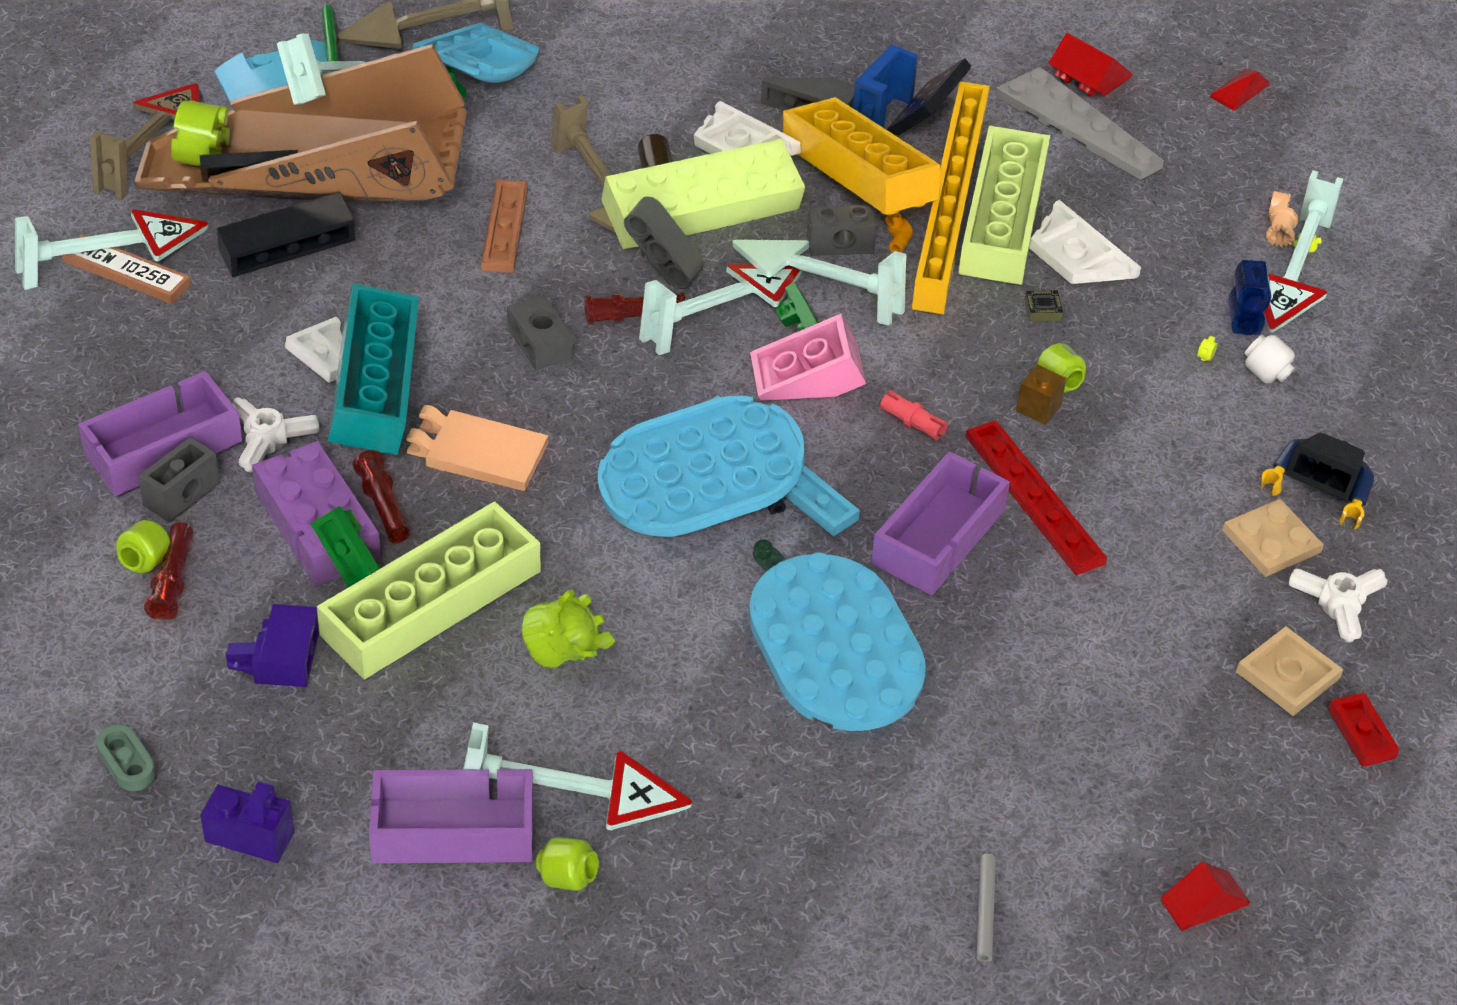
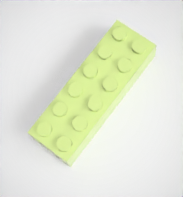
[958,126,1050,285]
[601,139,805,250]
[317,501,541,680]

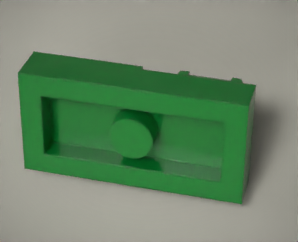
[775,282,819,331]
[310,506,380,587]

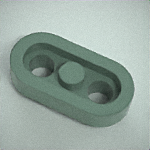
[96,725,155,791]

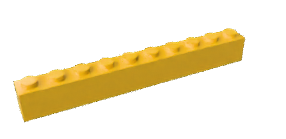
[912,81,990,315]

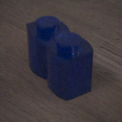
[1228,260,1272,335]

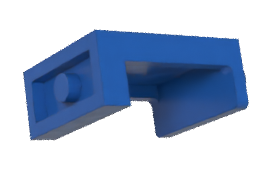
[853,44,918,128]

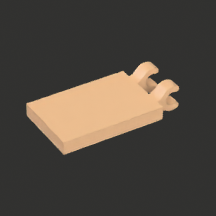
[406,405,548,491]

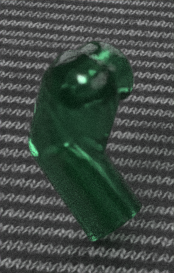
[753,539,785,572]

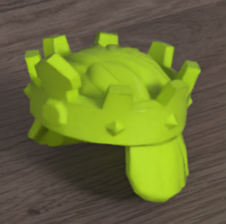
[521,589,615,668]

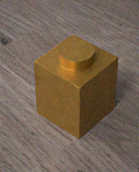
[1016,364,1067,425]

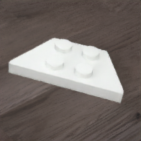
[694,101,801,156]
[1029,200,1141,284]

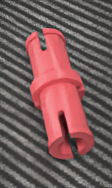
[880,390,948,441]

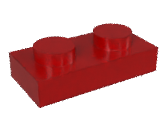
[1328,692,1400,767]

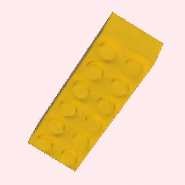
[783,97,940,215]

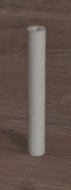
[976,854,996,962]

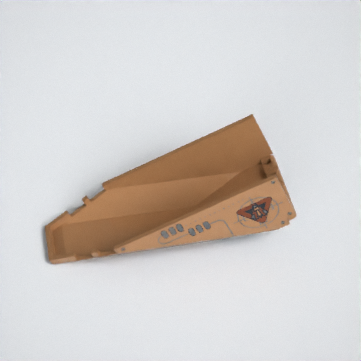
[134,44,467,202]

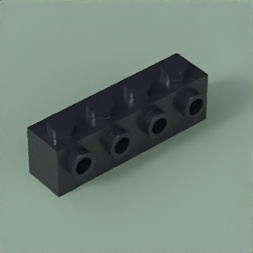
[217,192,355,277]

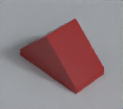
[1160,861,1250,931]

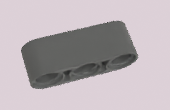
[624,196,704,289]

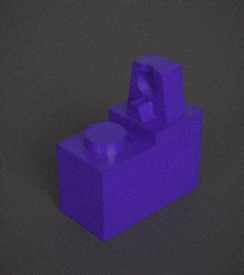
[226,604,319,687]
[200,781,295,863]

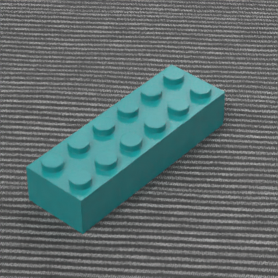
[328,283,419,455]

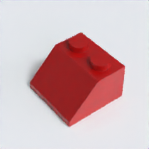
[1048,32,1133,97]

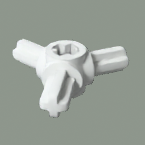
[233,397,319,472]
[1289,569,1387,643]

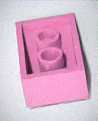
[750,314,867,401]

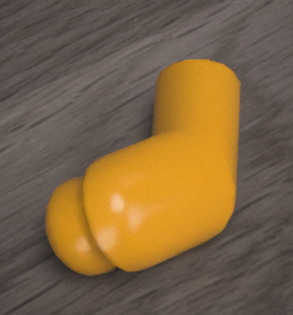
[885,212,913,253]

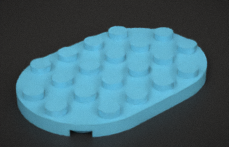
[598,396,805,537]
[749,552,926,731]

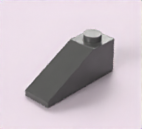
[761,77,855,111]

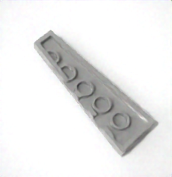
[995,67,1164,180]

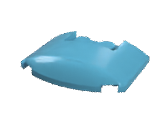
[412,22,539,83]
[214,40,327,109]

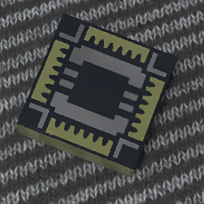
[1025,290,1063,321]

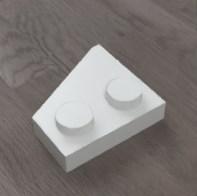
[285,317,342,383]

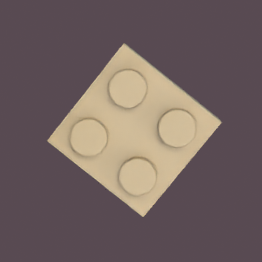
[1222,499,1324,577]
[1236,626,1343,716]

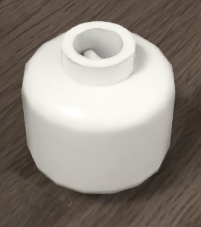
[1244,334,1295,384]

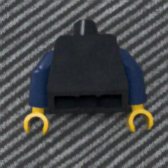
[1261,433,1374,529]

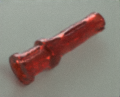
[584,293,685,325]
[352,450,410,543]
[144,522,194,620]

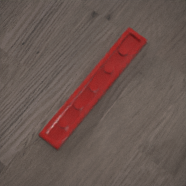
[966,420,1107,576]

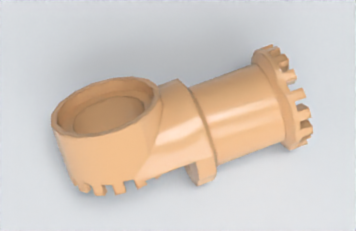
[1266,191,1298,247]

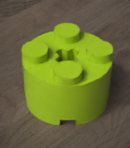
[171,100,231,167]

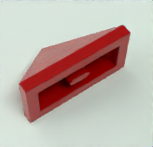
[1210,69,1270,111]

